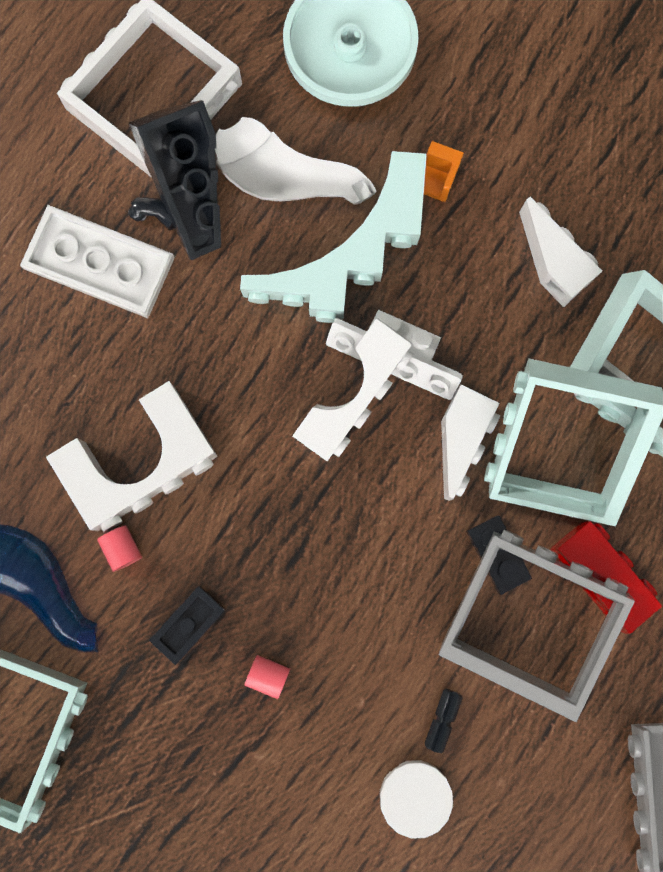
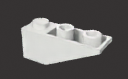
[519,197,602,307]
[441,385,500,501]

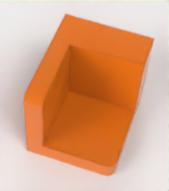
[424,141,464,202]

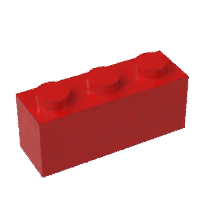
[550,521,662,634]

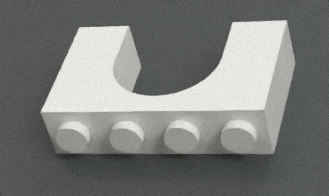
[46,381,218,533]

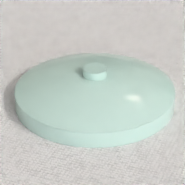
[283,0,418,106]

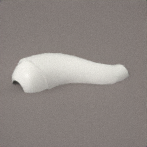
[215,117,377,205]

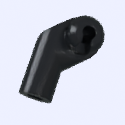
[128,197,175,231]

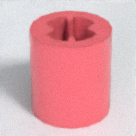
[97,525,142,572]
[245,655,290,699]

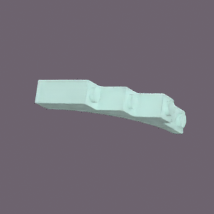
[240,151,427,323]

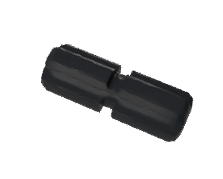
[425,689,463,753]

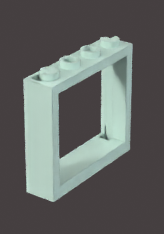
[570,270,663,457]
[484,358,663,526]
[0,649,88,833]

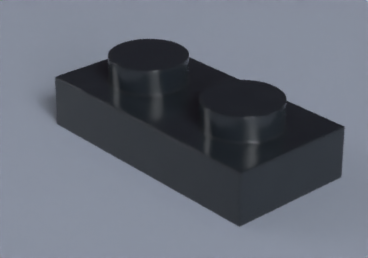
[466,515,532,595]
[149,586,226,665]

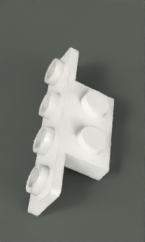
[326,310,463,400]

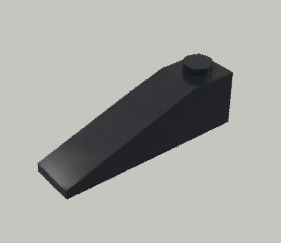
[128,100,222,260]

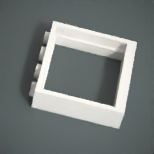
[57,0,242,177]

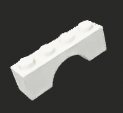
[293,319,414,461]

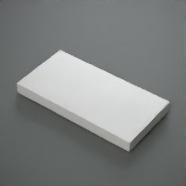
[20,205,175,318]

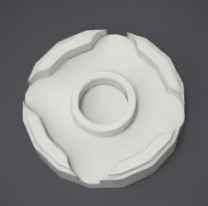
[380,760,453,838]

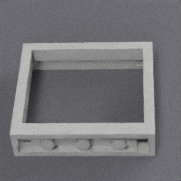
[439,530,635,722]

